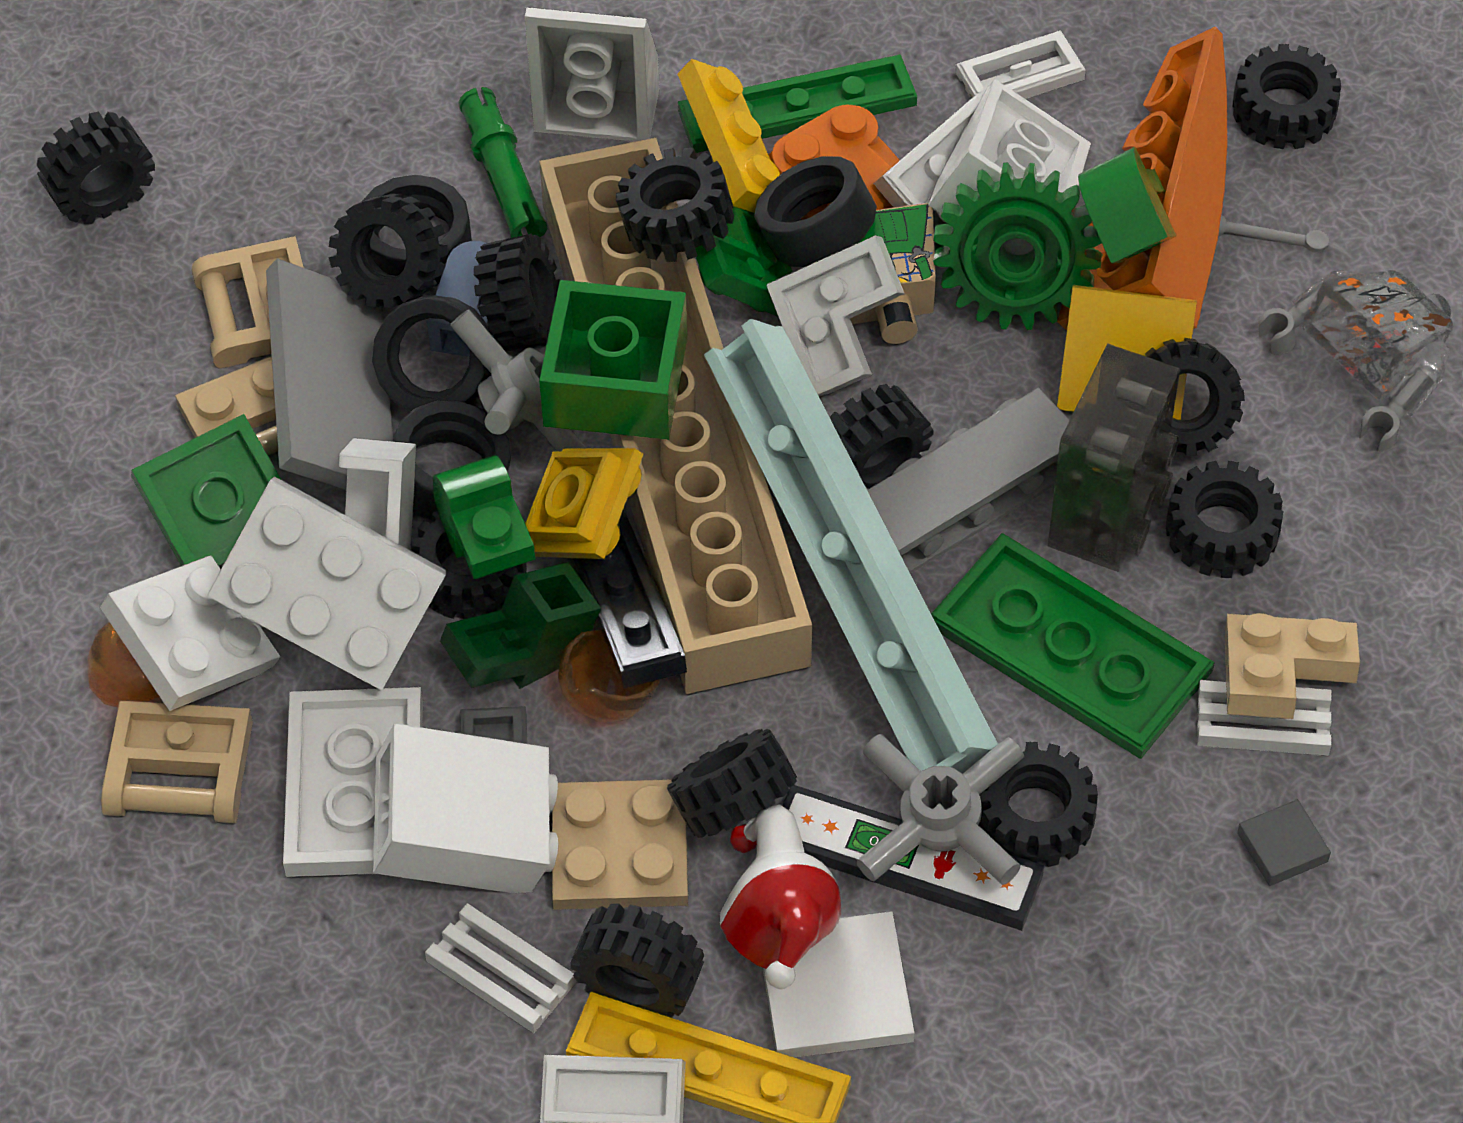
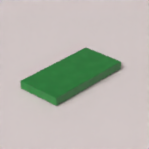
[931,533,1215,759]

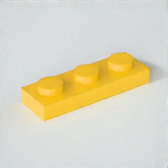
[677,59,780,213]

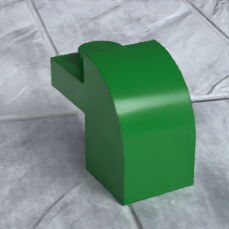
[1078,147,1176,264]
[432,455,536,579]

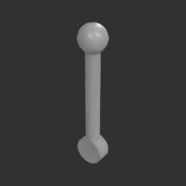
[1218,215,1329,252]

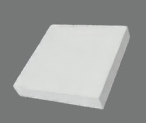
[763,912,914,1057]

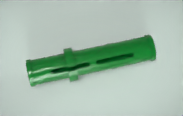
[458,87,548,238]

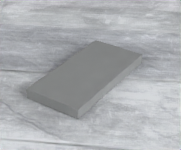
[266,258,393,490]

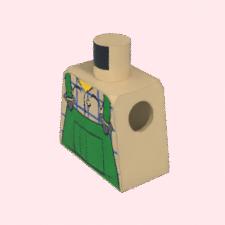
[850,203,935,344]

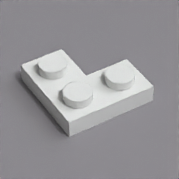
[767,235,905,397]

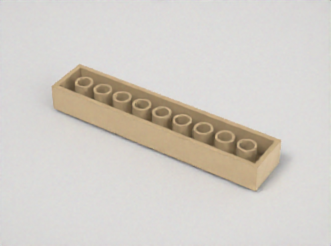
[539,138,812,694]

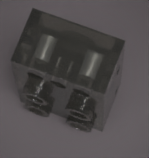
[1048,343,1180,572]

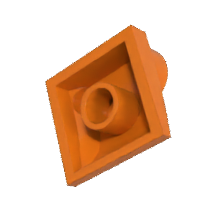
[769,105,900,220]

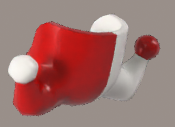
[720,804,841,989]

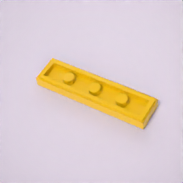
[566,992,851,1123]

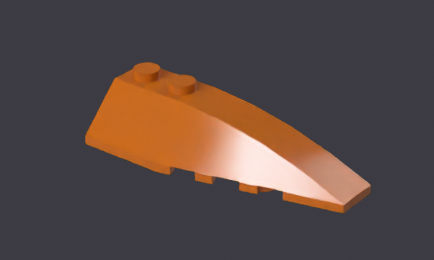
[1057,26,1227,330]

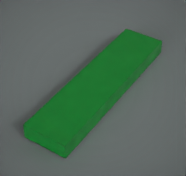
[678,54,917,153]

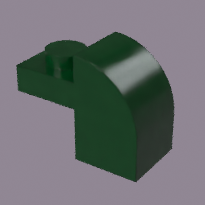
[440,562,601,689]

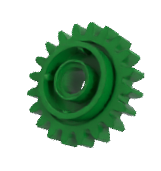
[933,162,1102,330]

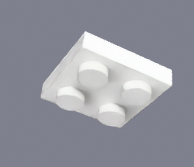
[100,555,281,711]

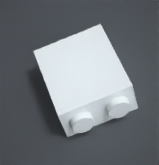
[373,723,558,893]

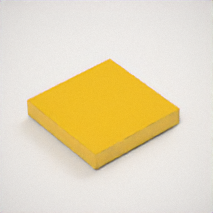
[1057,285,1197,420]

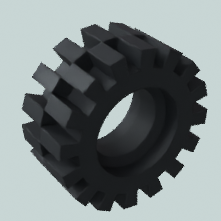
[36,111,155,224]
[616,148,734,262]
[474,234,560,351]
[1128,338,1245,457]
[829,384,934,489]

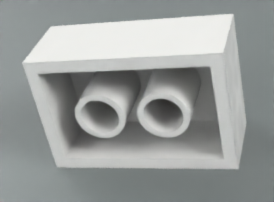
[207,477,446,690]

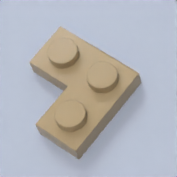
[1225,613,1360,719]

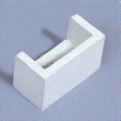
[339,438,416,551]

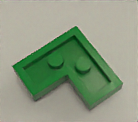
[695,206,793,317]

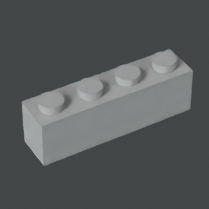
[866,387,1085,574]

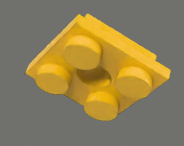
[525,448,643,559]

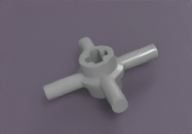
[450,309,586,451]
[857,734,1024,885]

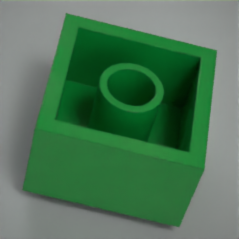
[539,280,687,440]

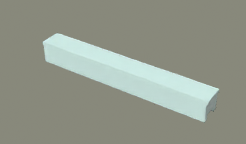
[704,319,998,773]

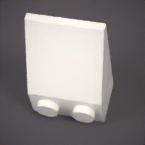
[525,8,659,142]
[929,79,1091,255]

